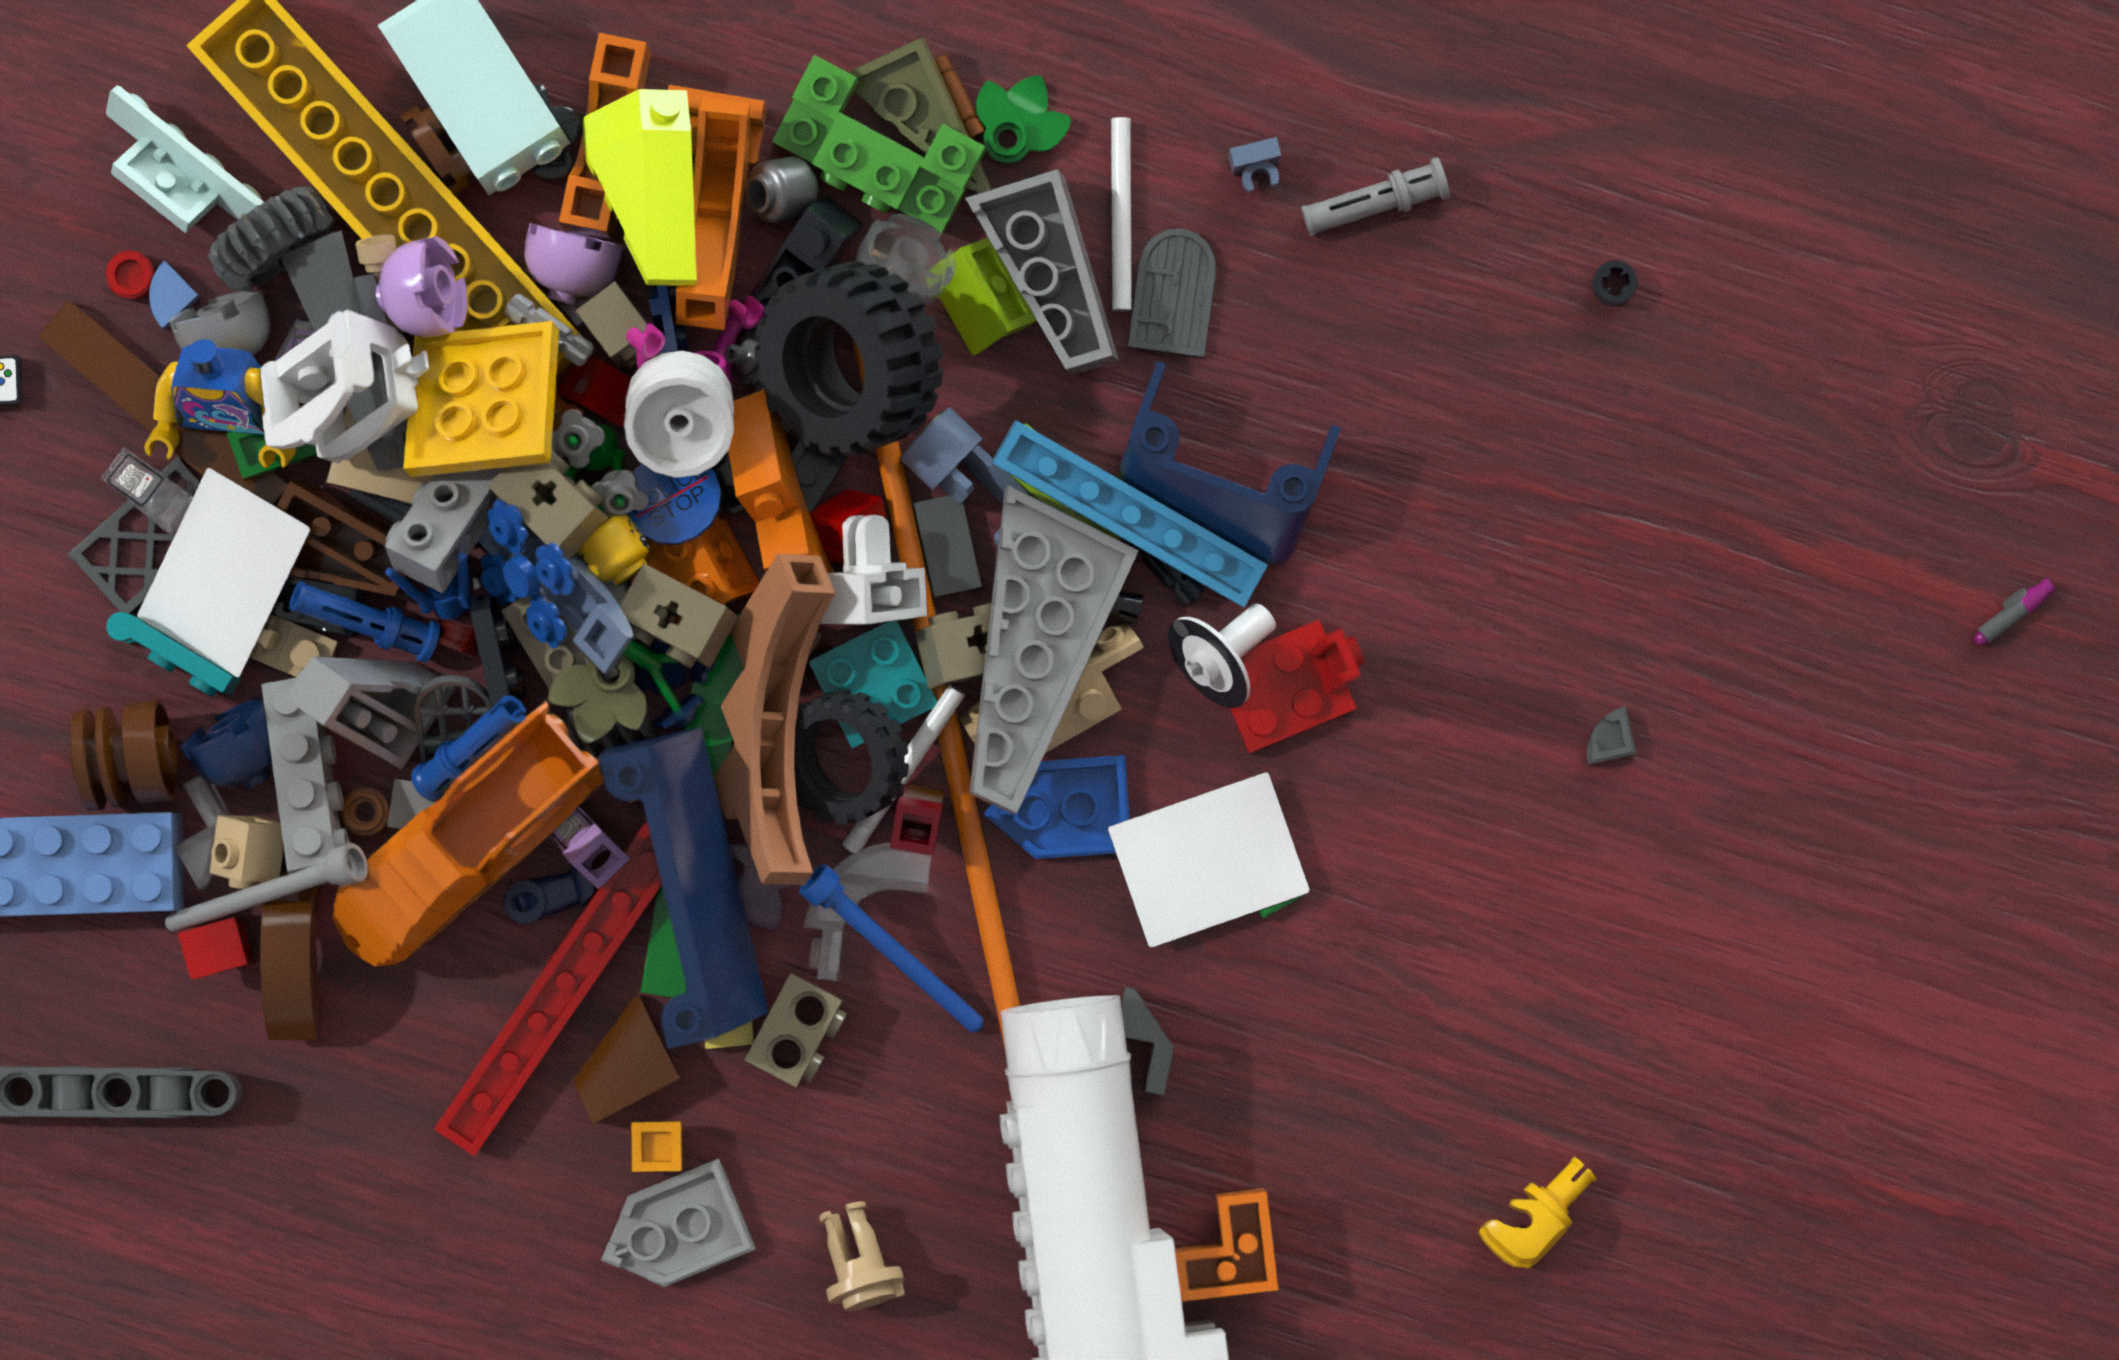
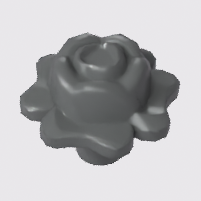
[725,330,761,387]

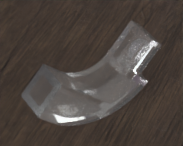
[804,842,932,981]

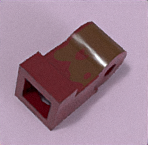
[890,784,945,856]

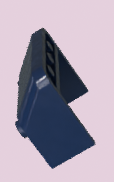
[1116,361,1341,565]

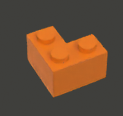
[1174,1188,1278,1302]

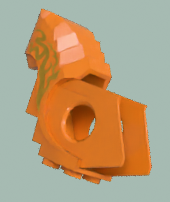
[332,702,604,967]

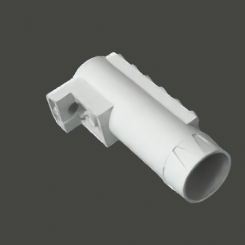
[1000,995,1228,1360]

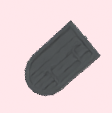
[1128,228,1217,358]

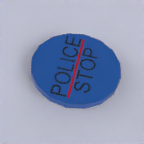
[627,463,722,545]

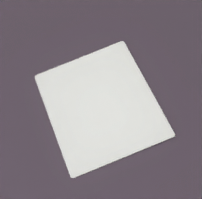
[138,468,310,677]
[1108,772,1309,947]

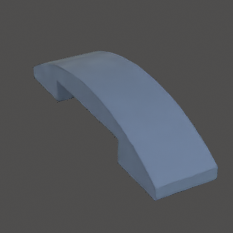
[478,522,634,674]

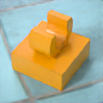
[631,1121,683,1172]

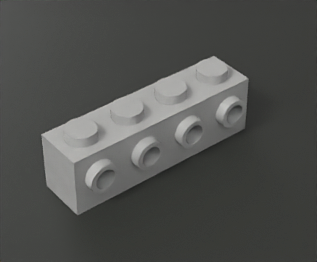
[385,467,504,593]
[261,678,349,874]

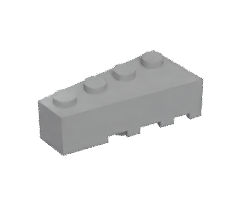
[965,169,1119,375]

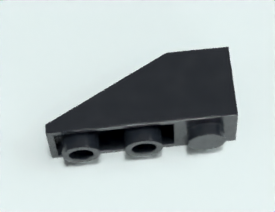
[743,195,864,331]

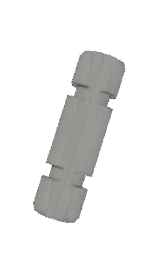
[504,294,594,366]

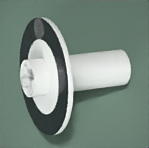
[1168,603,1276,708]

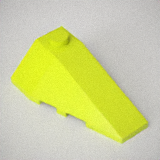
[582,89,697,286]

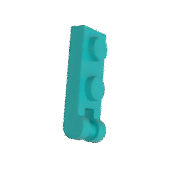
[106,612,241,698]

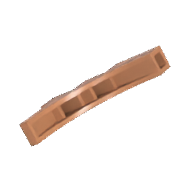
[714,553,835,885]

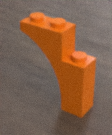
[676,96,750,330]
[728,389,835,574]

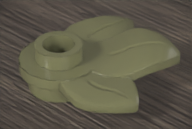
[548,656,647,743]

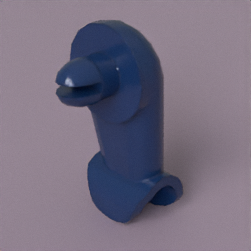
[504,866,598,924]

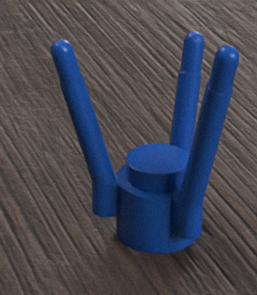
[385,552,472,620]

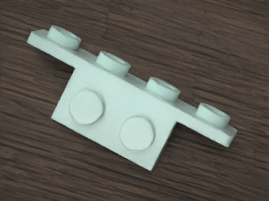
[106,85,264,233]

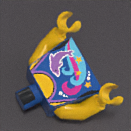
[144,339,296,468]

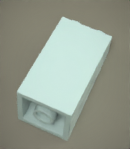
[378,0,570,195]

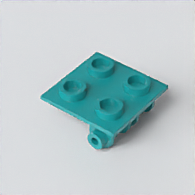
[808,620,937,748]

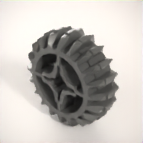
[208,186,336,291]

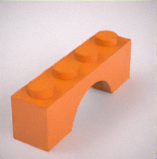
[559,33,652,240]

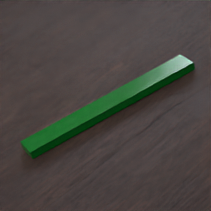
[640,614,744,998]

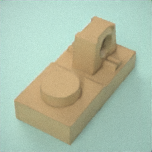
[249,614,340,677]

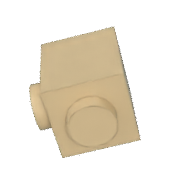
[210,815,284,889]

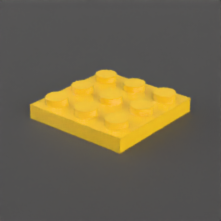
[404,321,559,477]

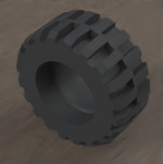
[754,261,944,457]

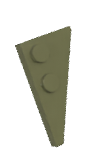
[848,38,993,194]

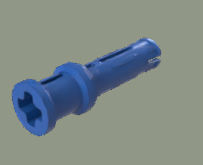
[289,581,440,663]
[411,695,526,802]

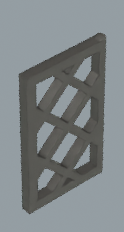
[68,456,200,615]

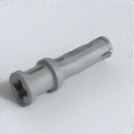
[1301,157,1451,236]

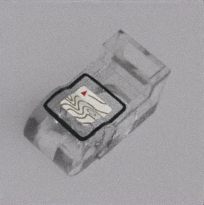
[100,446,194,535]

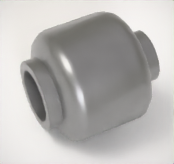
[745,156,819,223]

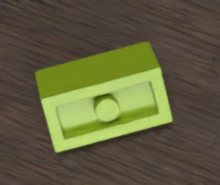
[927,237,1037,355]

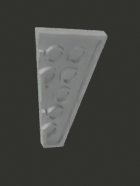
[970,485,1139,815]

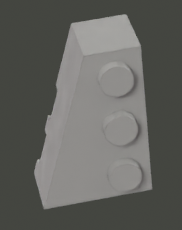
[285,656,456,769]

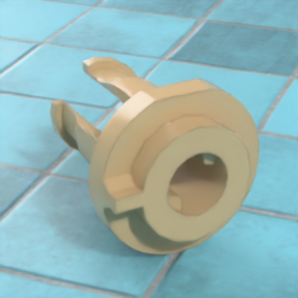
[819,1201,905,1312]

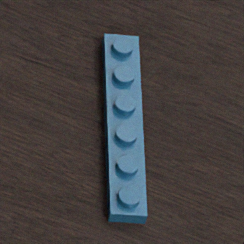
[991,421,1268,607]

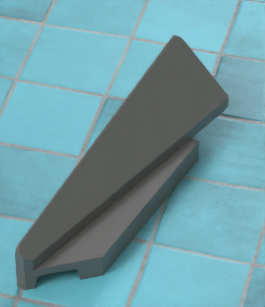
[282,231,408,472]

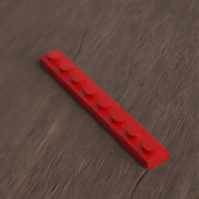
[434,818,662,1157]

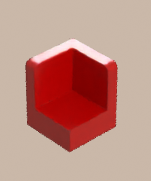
[810,489,887,564]
[178,917,256,979]

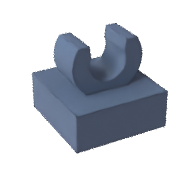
[1228,137,1281,194]

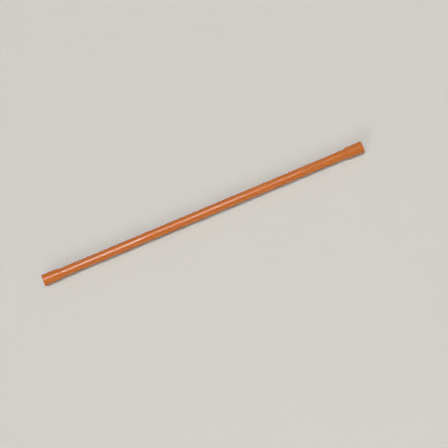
[851,336,1020,1052]

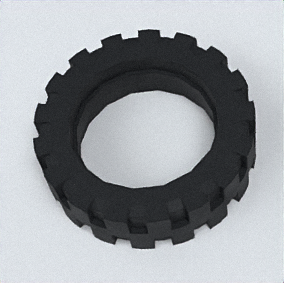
[794,689,909,825]

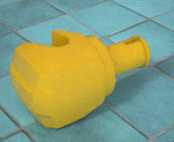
[1478,1157,1597,1269]

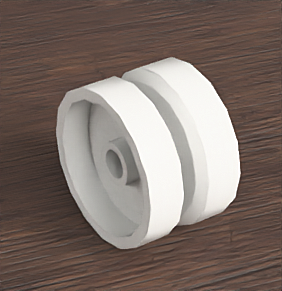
[624,351,734,478]

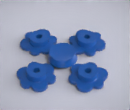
[481,499,575,649]

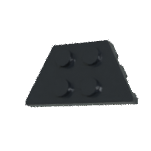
[471,574,528,736]

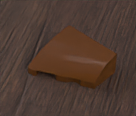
[574,995,681,1124]

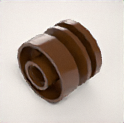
[70,699,179,812]

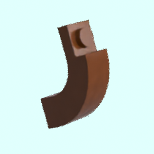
[260,865,323,1040]

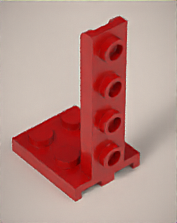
[1229,620,1365,754]

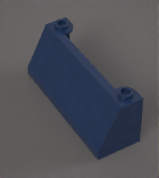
[599,726,769,1049]

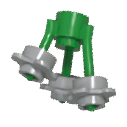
[546,409,648,518]

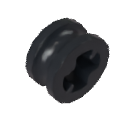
[1591,260,1638,306]

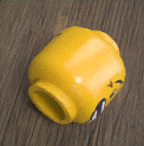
[577,511,650,587]

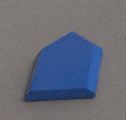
[984,755,1130,859]

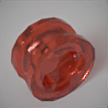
[437,620,477,657]

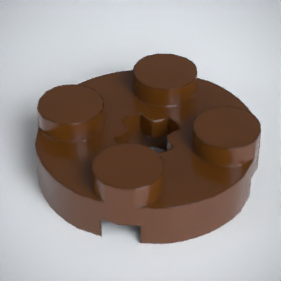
[400,105,474,197]

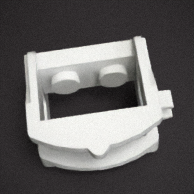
[261,310,429,463]

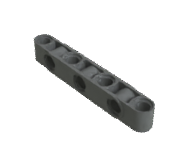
[0,1066,245,1118]

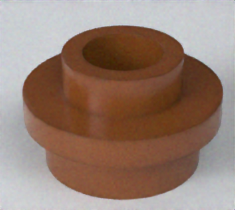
[340,788,390,836]

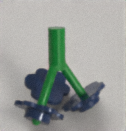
[622,639,716,730]

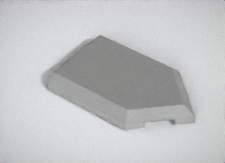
[601,1158,755,1287]

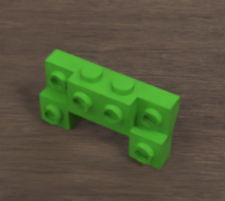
[772,55,988,233]

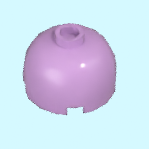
[524,223,625,305]
[376,236,468,337]

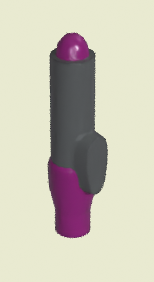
[1974,578,2056,645]

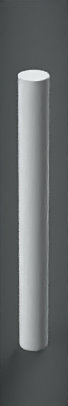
[1111,117,1131,311]
[842,684,965,855]

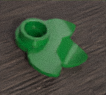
[976,75,1071,164]

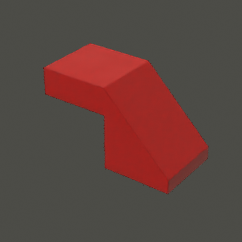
[558,356,631,430]

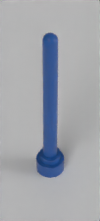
[799,863,984,1033]

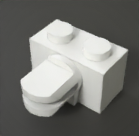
[820,515,927,624]

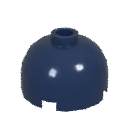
[180,697,272,789]

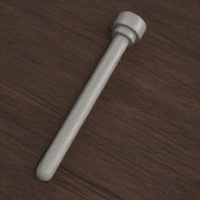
[165,843,368,932]

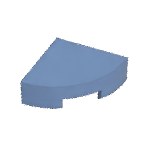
[149,261,201,330]

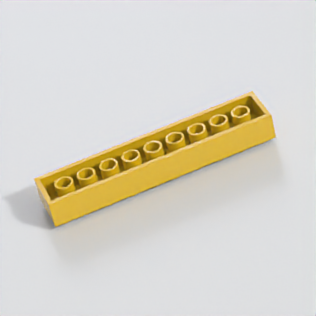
[186,0,583,376]

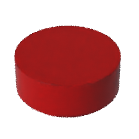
[106,250,156,301]

